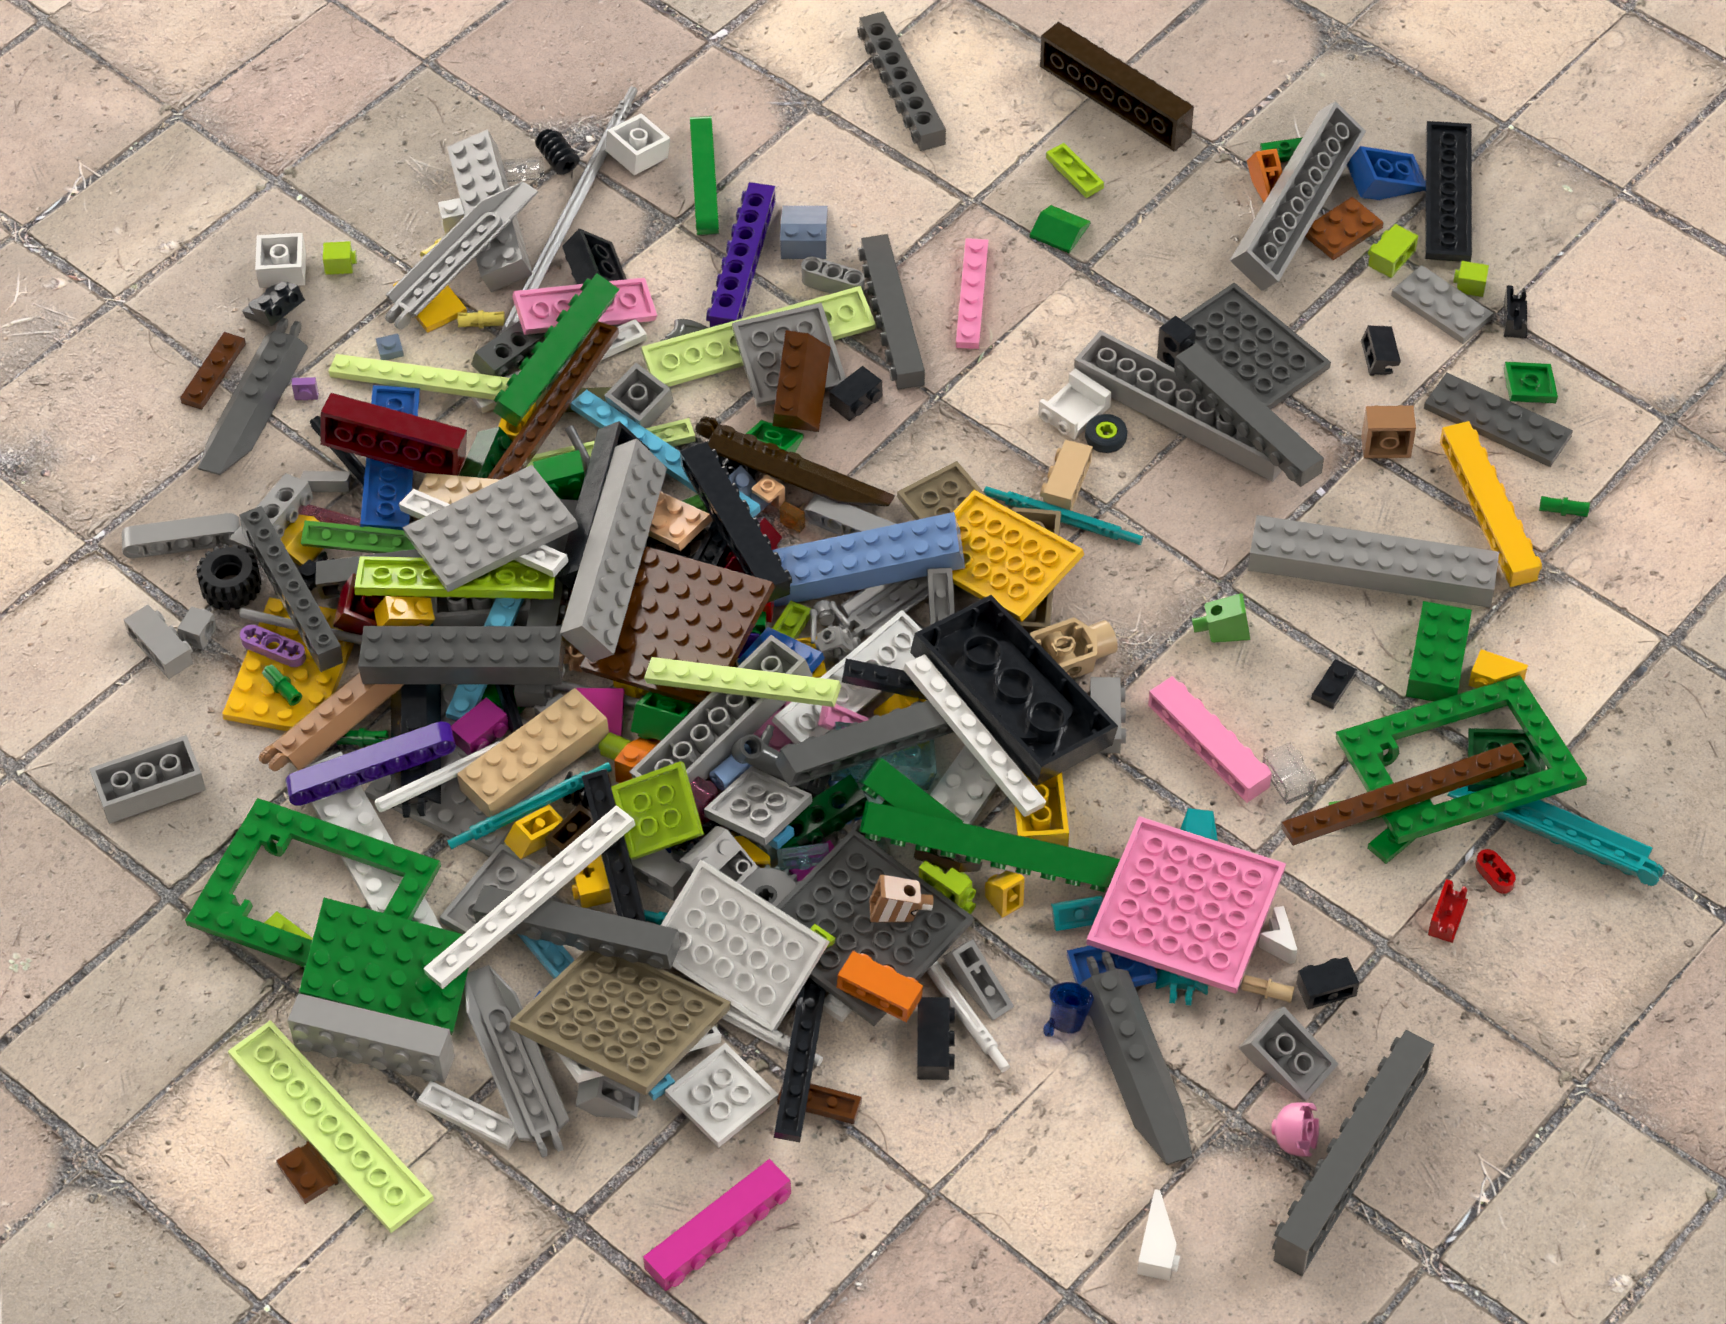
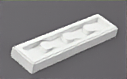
[416,1081,518,1150]

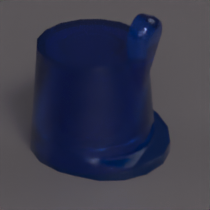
[1043,982,1094,1037]

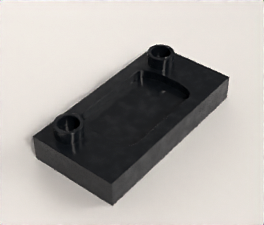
[910,595,1118,786]

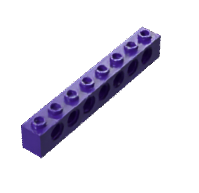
[706,182,776,328]

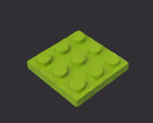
[611,761,704,860]

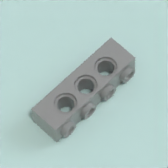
[230,473,313,564]

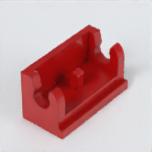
[1428,879,1468,943]

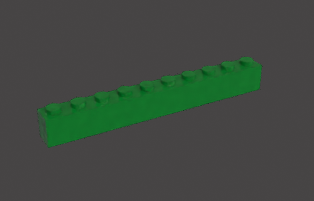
[859,801,1120,892]

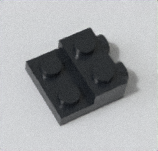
[242,281,305,326]

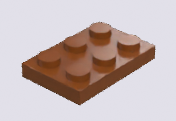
[1305,196,1384,260]

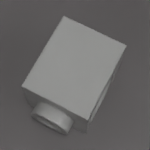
[177,606,217,650]

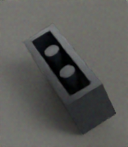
[917,997,955,1080]

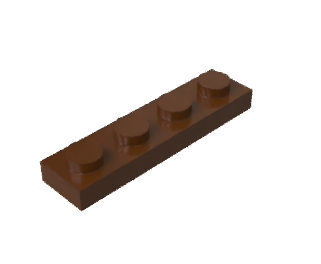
[180,332,246,410]

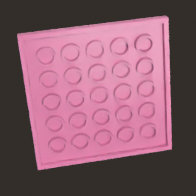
[1086,816,1286,994]

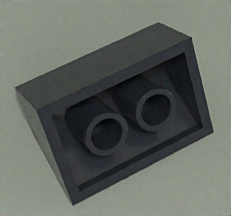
[562,228,627,285]

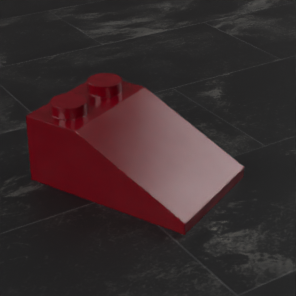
[333,573,413,635]

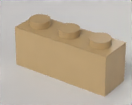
[1040,439,1093,511]

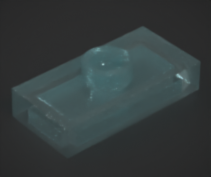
[777,843,829,871]

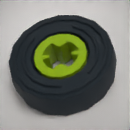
[1085,414,1128,453]

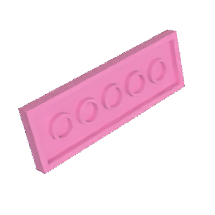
[512,278,657,335]

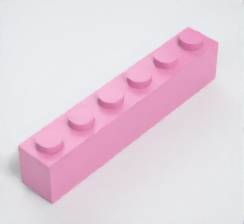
[1148,676,1272,803]

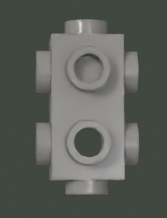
[815,626,861,664]

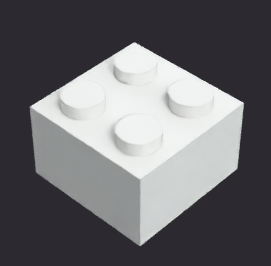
[605,114,670,175]
[255,233,306,288]

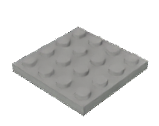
[732,303,846,408]

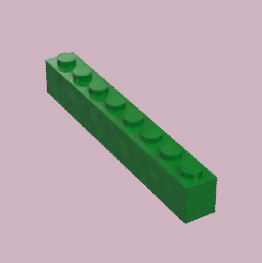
[493,273,619,427]

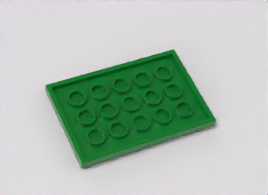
[298,897,469,1035]

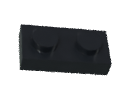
[1311,659,1357,709]

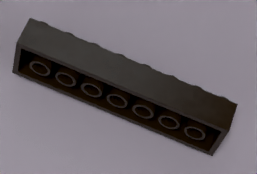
[1040,21,1194,152]

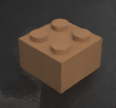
[1361,405,1416,458]

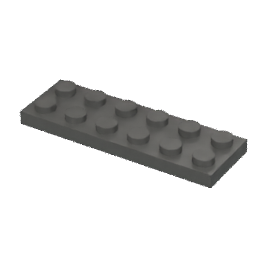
[1424,372,1573,467]

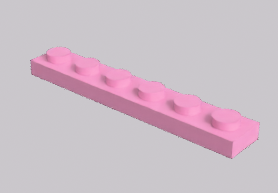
[956,238,988,349]

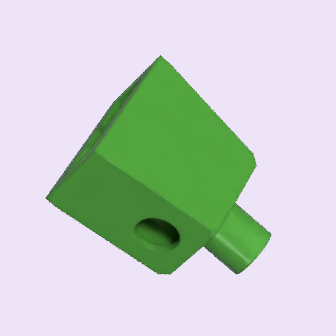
[1192,593,1251,643]

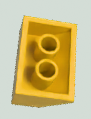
[1014,772,1069,847]

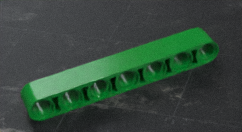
[690,116,719,236]

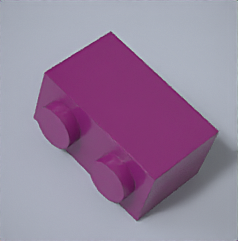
[451,697,509,755]

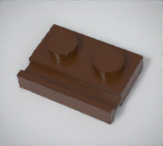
[276,1141,339,1204]

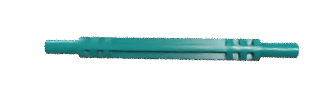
[983,486,1144,545]
[447,762,612,850]

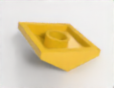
[281,514,324,566]

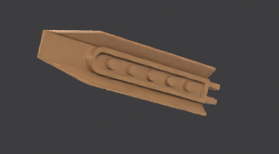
[258,623,425,772]

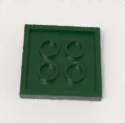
[1468,728,1546,792]

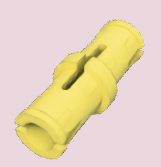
[458,310,505,329]

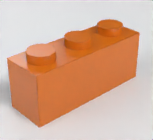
[836,951,923,1023]

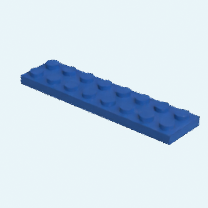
[360,385,420,530]

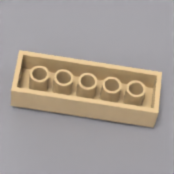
[457,688,609,817]

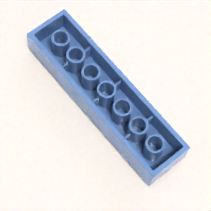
[772,512,965,607]

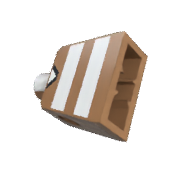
[869,875,933,922]

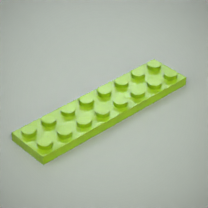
[354,556,556,599]

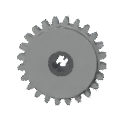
[741,864,801,907]

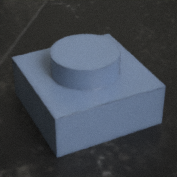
[376,334,404,360]

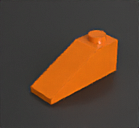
[1247,149,1283,203]
[614,737,661,783]

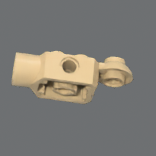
[1030,617,1118,679]

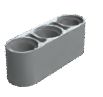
[801,257,865,294]

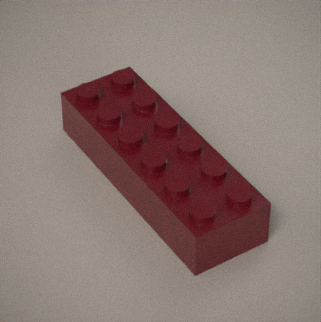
[320,393,467,476]

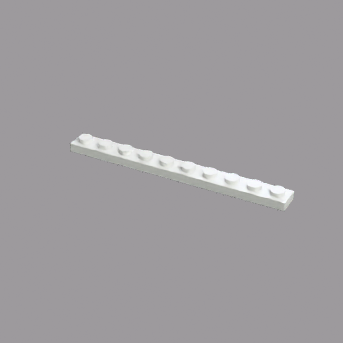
[423,805,635,989]

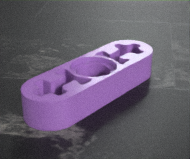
[240,625,306,667]

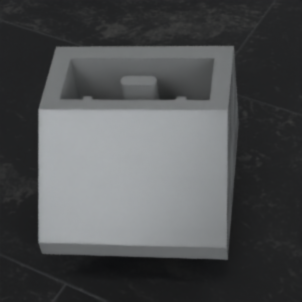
[679,826,758,884]

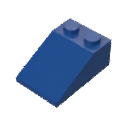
[1347,146,1426,200]

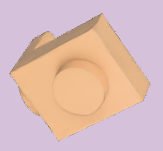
[752,474,786,510]

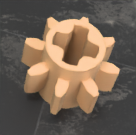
[564,644,585,673]

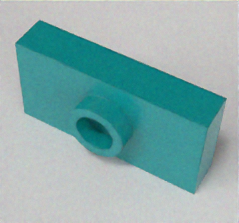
[1051,896,1104,931]

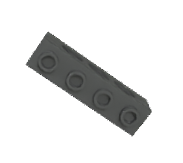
[471,321,546,377]

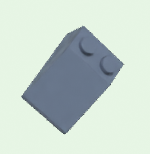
[780,206,828,259]

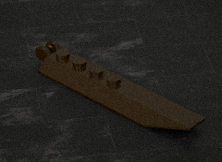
[695,416,895,506]

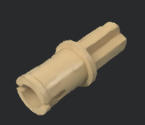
[1241,975,1295,1003]

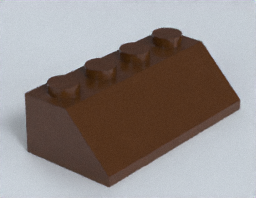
[772,330,831,432]

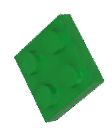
[1503,362,1558,404]

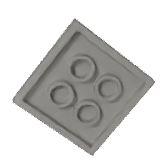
[704,766,812,846]

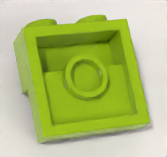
[919,861,976,915]

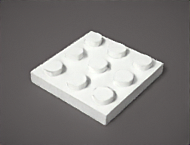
[665,1043,779,1148]

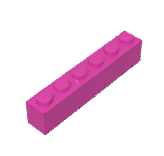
[643,1158,791,1291]

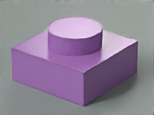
[292,377,319,400]

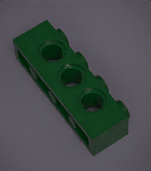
[778,774,868,862]

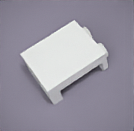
[1038,368,1111,440]

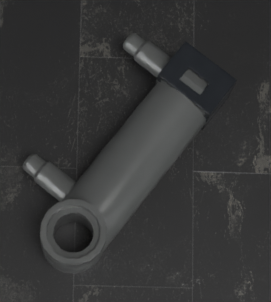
[731,725,831,799]

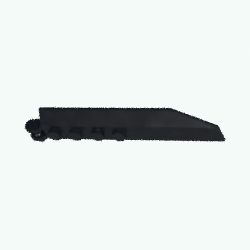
[390,684,441,818]

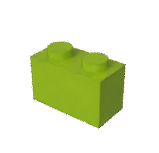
[1368,224,1418,278]

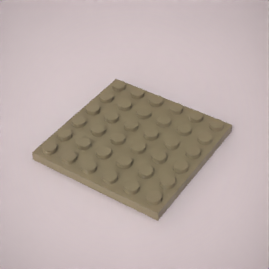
[510,950,731,1096]

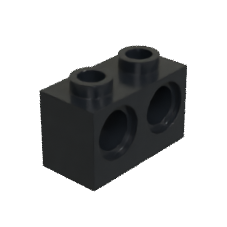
[1157,315,1196,368]

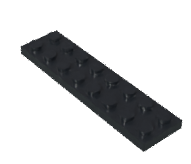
[1425,121,1472,262]

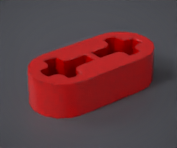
[1475,849,1516,894]

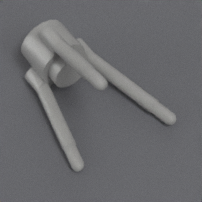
[809,600,850,644]

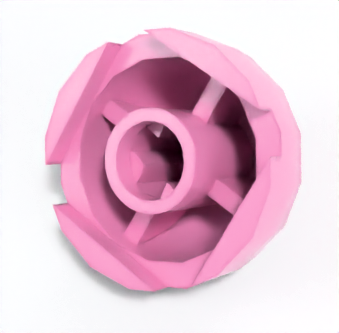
[1271,1102,1319,1157]

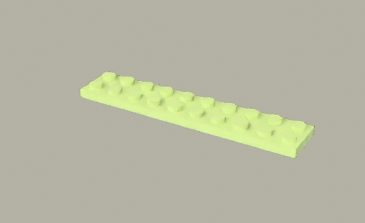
[641,286,876,387]
[228,1020,434,1233]

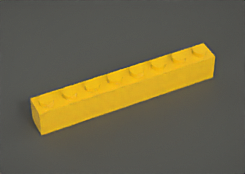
[1440,421,1542,587]

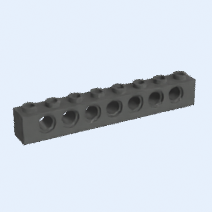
[857,11,946,151]
[239,506,343,672]

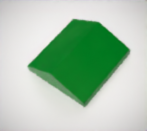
[1029,205,1091,254]
[746,420,804,452]

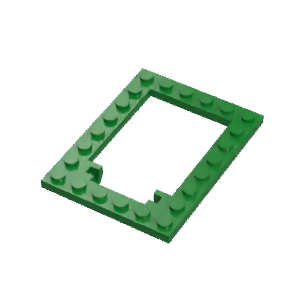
[1336,675,1587,844]
[185,798,441,967]

